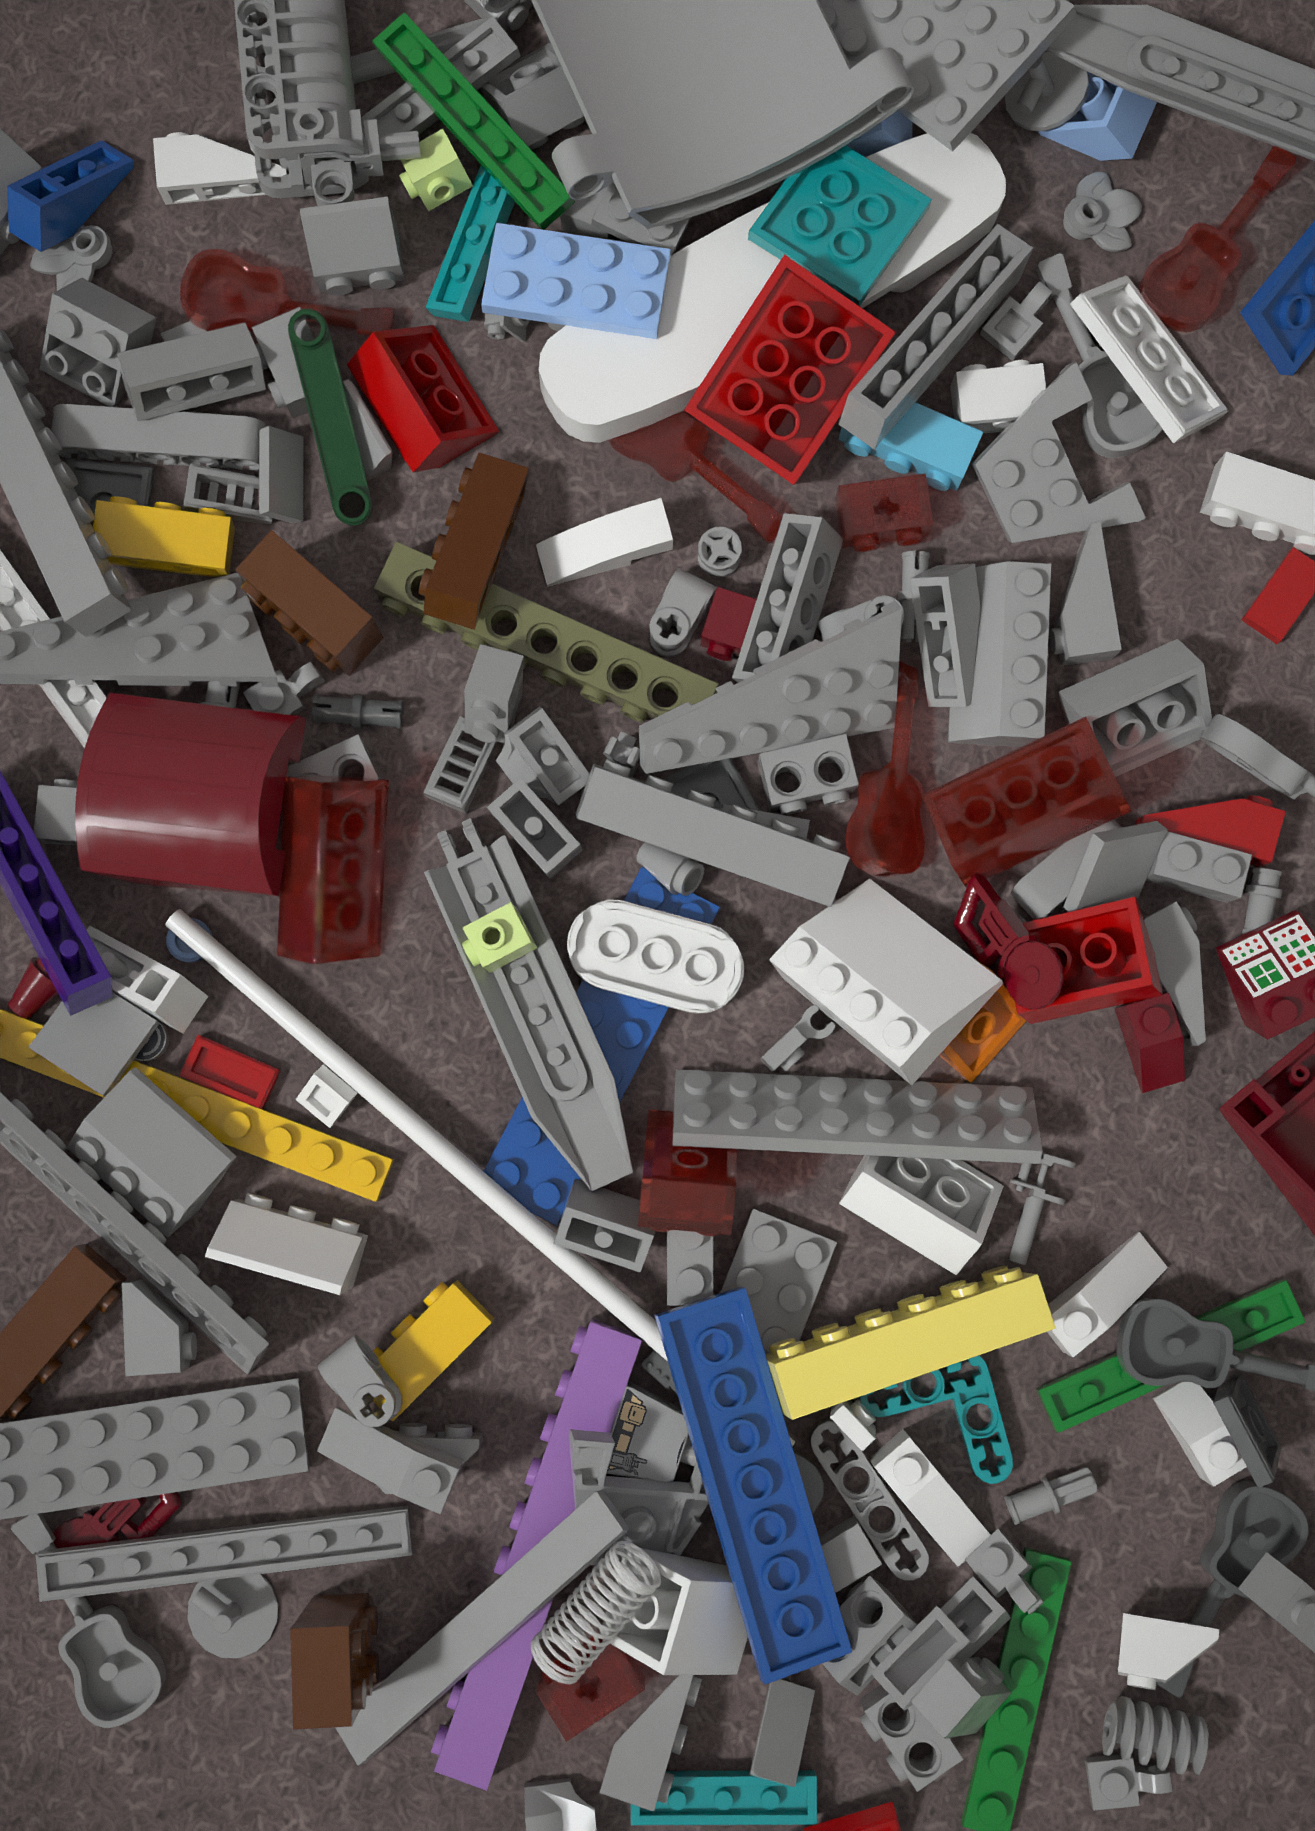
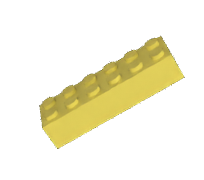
[765,1266,1056,1420]

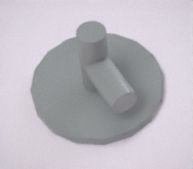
[1005,52,1090,131]
[188,1574,279,1658]

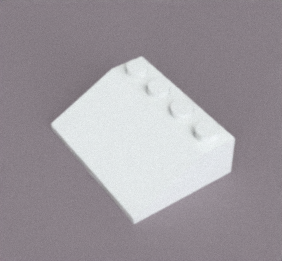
[769,878,1003,1085]

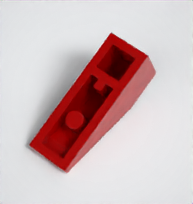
[1134,796,1286,867]

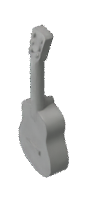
[1036,253,1162,458]
[1199,714,1315,800]
[11,1513,166,1728]

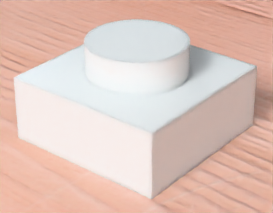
[296,1065,357,1128]
[830,1399,876,1451]

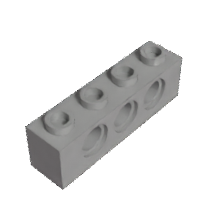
[732,513,844,683]

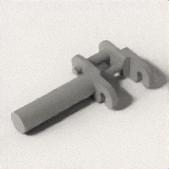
[1009,1153,1076,1265]

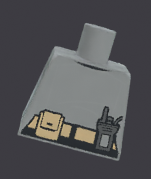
[607,1381,696,1482]

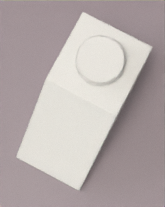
[1153,1382,1247,1487]
[1118,1613,1219,1690]

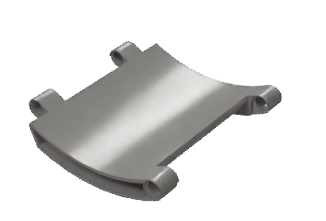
[481,0,915,229]

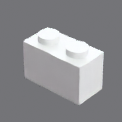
[950,360,1046,433]

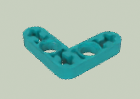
[859,1355,1013,1484]

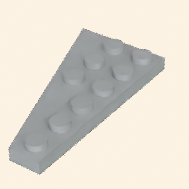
[639,601,902,774]

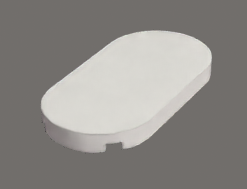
[567,900,744,1014]

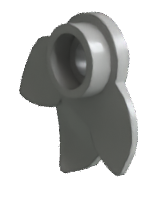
[1063,172,1142,252]
[30,225,112,291]

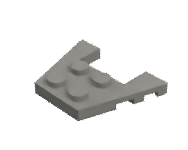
[972,362,1146,543]
[569,1429,709,1567]

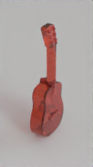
[1138,146,1296,333]
[180,249,395,335]
[608,410,783,544]
[845,661,925,877]

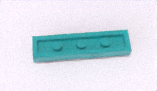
[425,165,515,322]
[631,1770,817,1825]

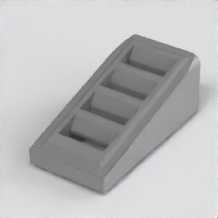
[183,464,272,524]
[423,716,498,814]

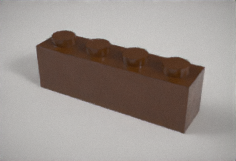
[419,452,529,630]
[0,1244,127,1422]

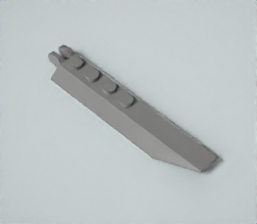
[1046,5,1315,161]
[424,818,633,1191]

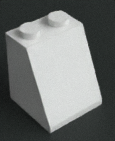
[600,1548,748,1675]

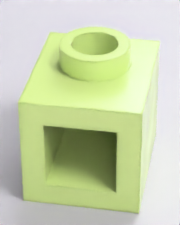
[399,129,473,211]
[462,902,537,973]

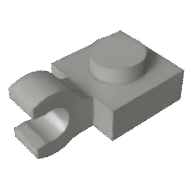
[980,281,1053,361]
[243,662,326,715]
[603,732,640,777]
[760,1005,835,1071]
[964,1529,1044,1615]
[1085,1754,1173,1811]

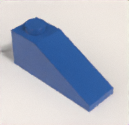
[7,140,134,252]

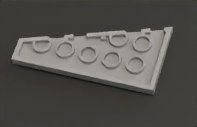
[0,573,278,687]

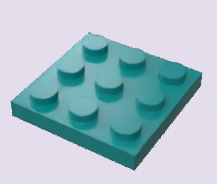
[748,145,932,307]

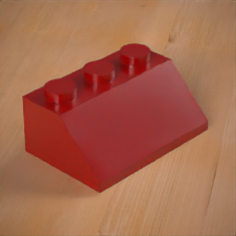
[347,325,500,473]
[1015,897,1163,1024]

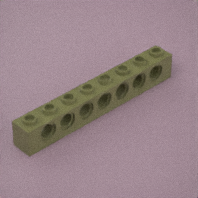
[374,542,718,723]

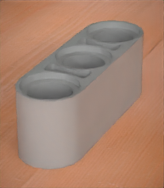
[1011,812,1122,920]

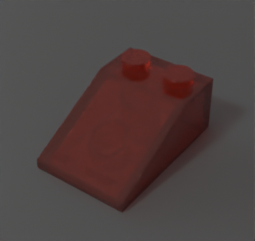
[638,1110,737,1236]

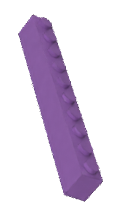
[431,1318,642,1791]

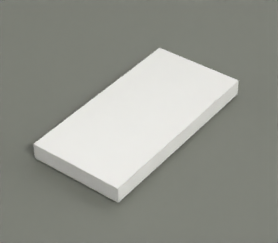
[1070,276,1228,443]

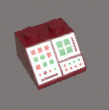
[1216,910,1315,1040]

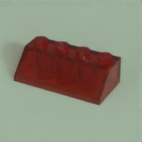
[922,716,1131,887]
[277,775,389,965]

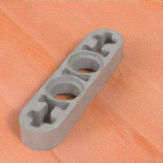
[810,1419,929,1580]

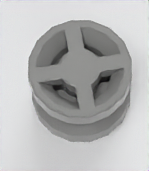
[698,527,742,578]

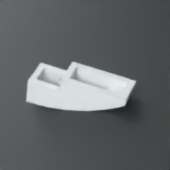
[536,498,673,587]

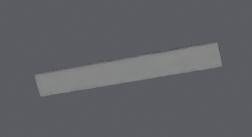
[335,1490,630,1766]
[36,1506,412,1602]

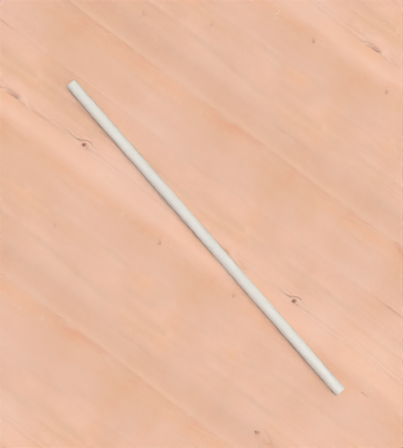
[165,909,795,1447]

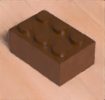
[235,530,384,676]
[290,1593,379,1730]

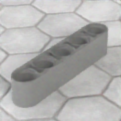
[51,404,266,471]

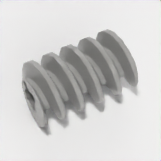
[1102,1696,1209,1775]

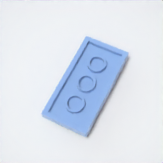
[481,223,671,339]

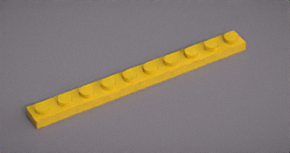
[0,1009,394,1202]

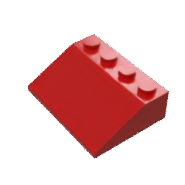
[684,254,896,485]

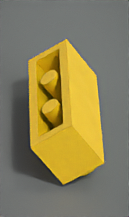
[93,496,235,577]
[373,1280,495,1421]

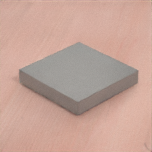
[1063,821,1168,912]
[29,993,159,1097]

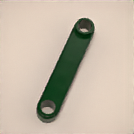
[288,309,373,526]

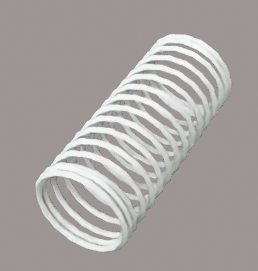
[531,1541,661,1685]

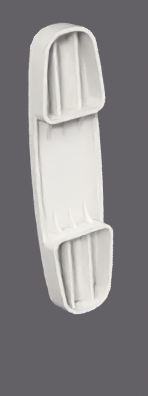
[539,133,1006,443]

